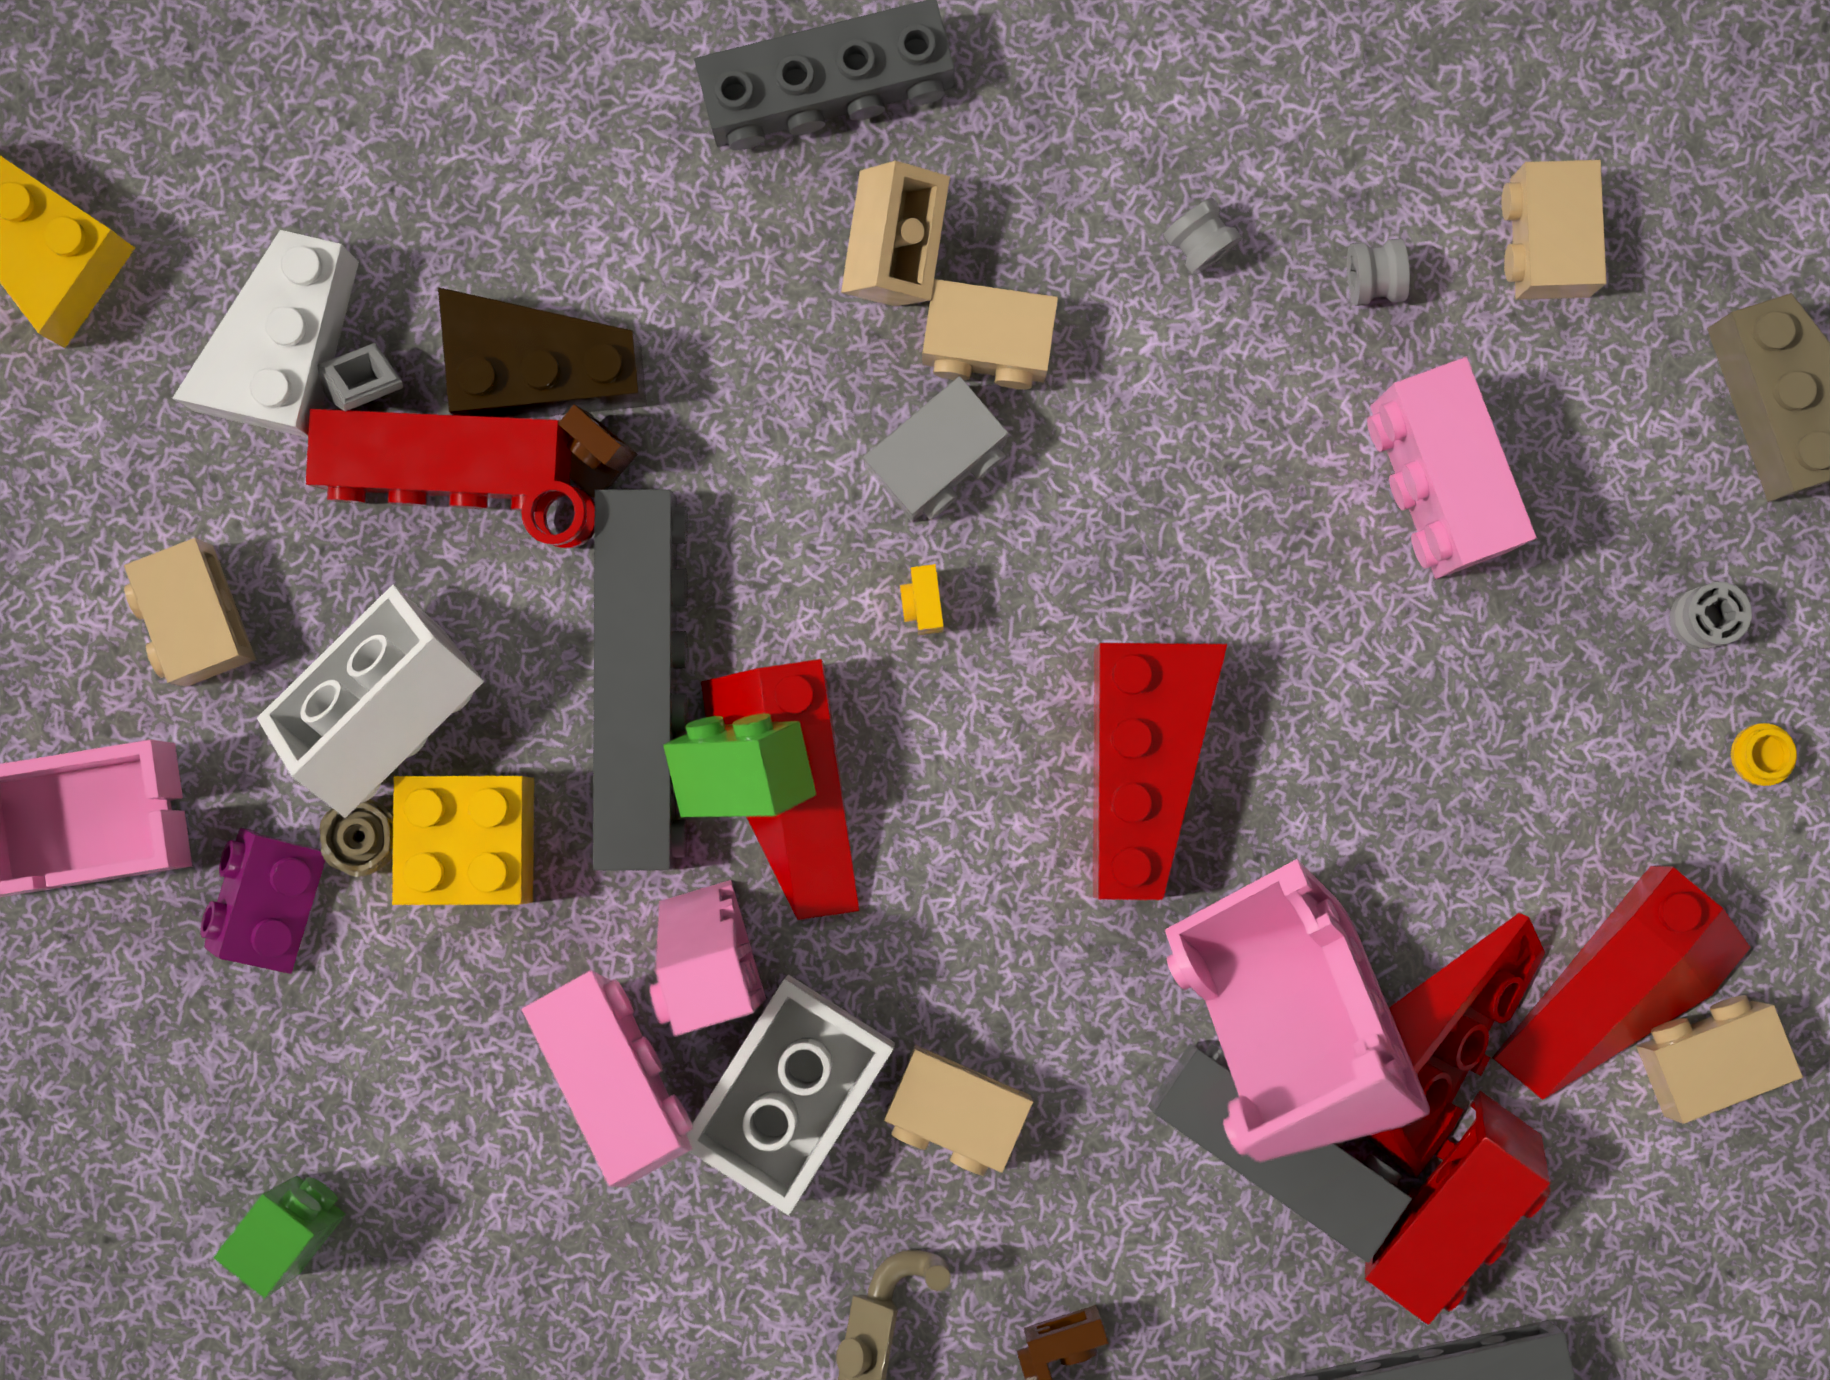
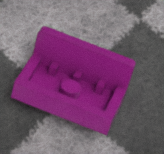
[200,827,325,974]

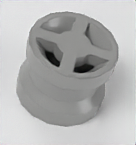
[1163,198,1243,276]
[1346,238,1410,306]

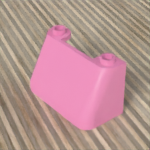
[1165,859,1429,1162]

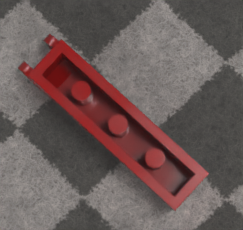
[306,409,595,549]

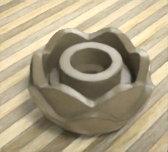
[319,799,393,877]

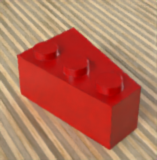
[1365,1091,1551,1326]

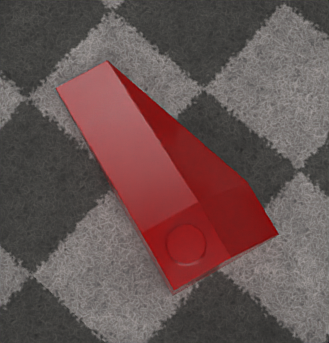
[701,659,860,920]

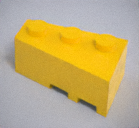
[0,156,135,348]

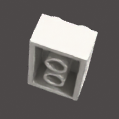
[257,585,484,818]
[686,975,895,1216]

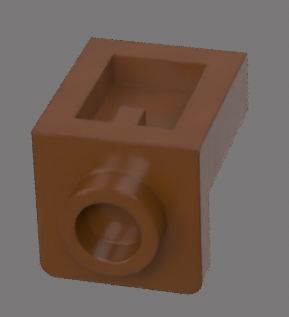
[558,404,638,498]
[1017,1305,1109,1380]

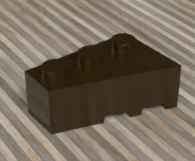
[438,287,647,419]

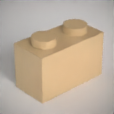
[841,160,950,306]
[1502,160,1607,300]
[922,279,1058,389]
[124,538,256,687]
[1636,995,1803,1124]
[884,1044,1033,1176]

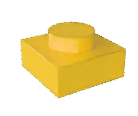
[900,564,944,635]

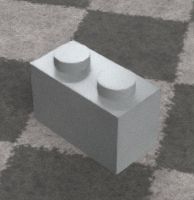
[863,376,1008,523]

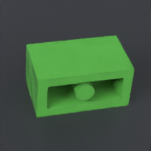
[663,714,816,817]
[213,1176,346,1299]

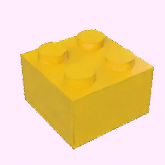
[392,776,534,905]

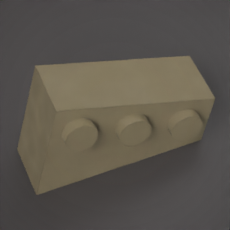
[1707,293,1830,502]

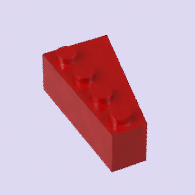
[1093,643,1228,900]

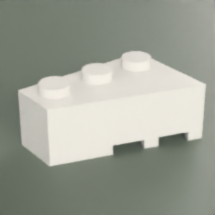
[173,230,359,438]

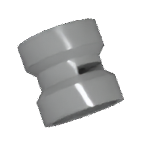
[1670,582,1752,649]

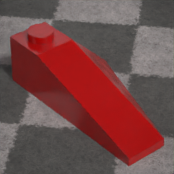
[1492,866,1751,1100]
[1366,913,1545,1178]

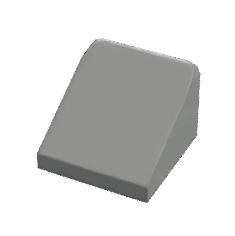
[317,343,403,411]

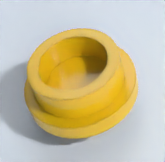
[1731,723,1797,786]

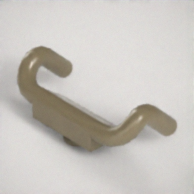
[836,1250,951,1380]

